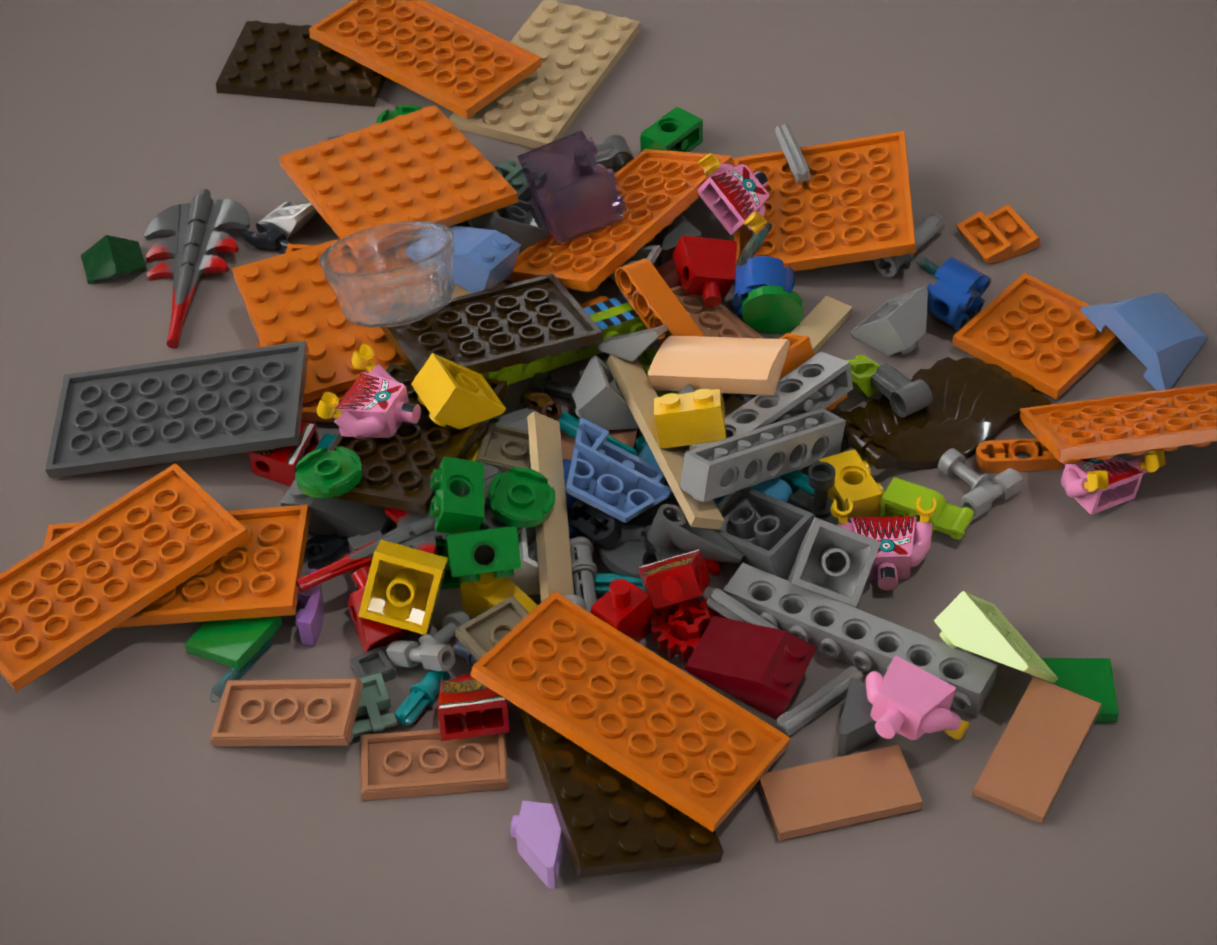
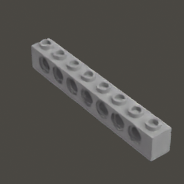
[723,563,997,717]

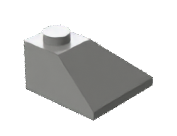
[850,286,928,356]
[573,355,640,430]
[788,517,881,607]

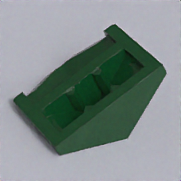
[81,235,147,284]

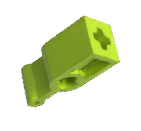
[880,477,974,540]

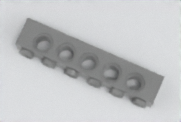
[689,351,853,450]
[680,408,846,502]

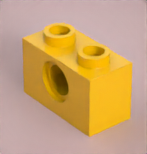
[819,449,884,520]

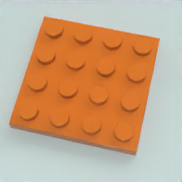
[952,272,1120,400]

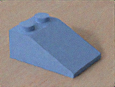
[406,226,521,293]

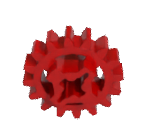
[651,598,725,663]

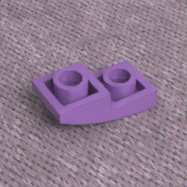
[296,568,324,646]

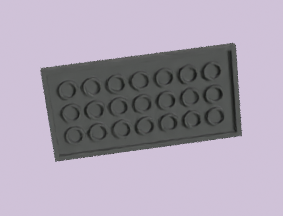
[45,341,309,478]

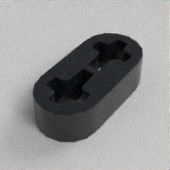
[567,500,622,548]

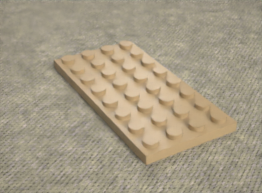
[449,0,641,153]

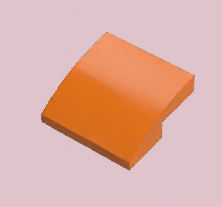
[956,204,1041,263]

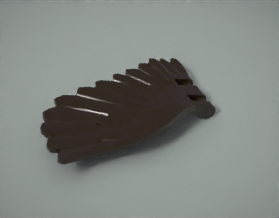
[835,357,1051,470]

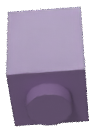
[511,801,565,889]

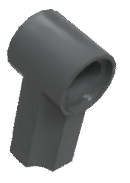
[573,135,634,175]
[871,363,933,418]

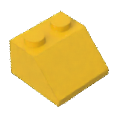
[411,353,506,429]
[654,389,726,449]
[358,540,448,635]

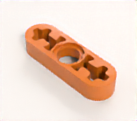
[975,438,1065,473]

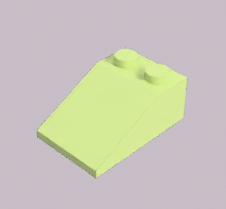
[934,591,1059,683]

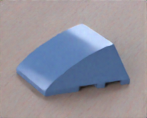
[1080,293,1208,391]
[565,417,673,523]

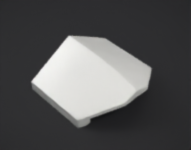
[258,202,317,240]

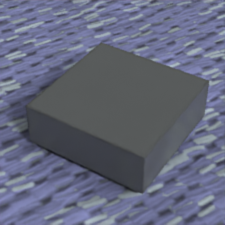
[349,646,397,683]

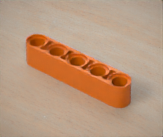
[615,259,705,346]

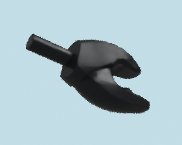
[240,222,293,251]
[304,533,350,570]

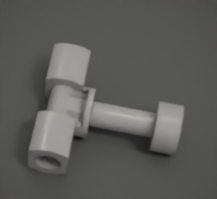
[938,448,1023,520]
[386,609,471,671]

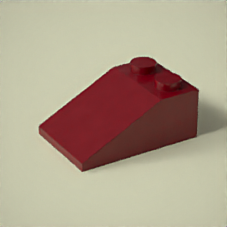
[684,616,817,720]

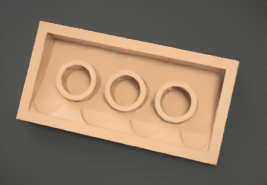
[647,336,790,395]

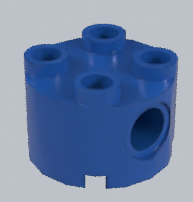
[732,256,795,324]
[926,257,991,331]

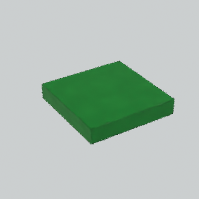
[184,616,282,670]
[1039,658,1119,722]

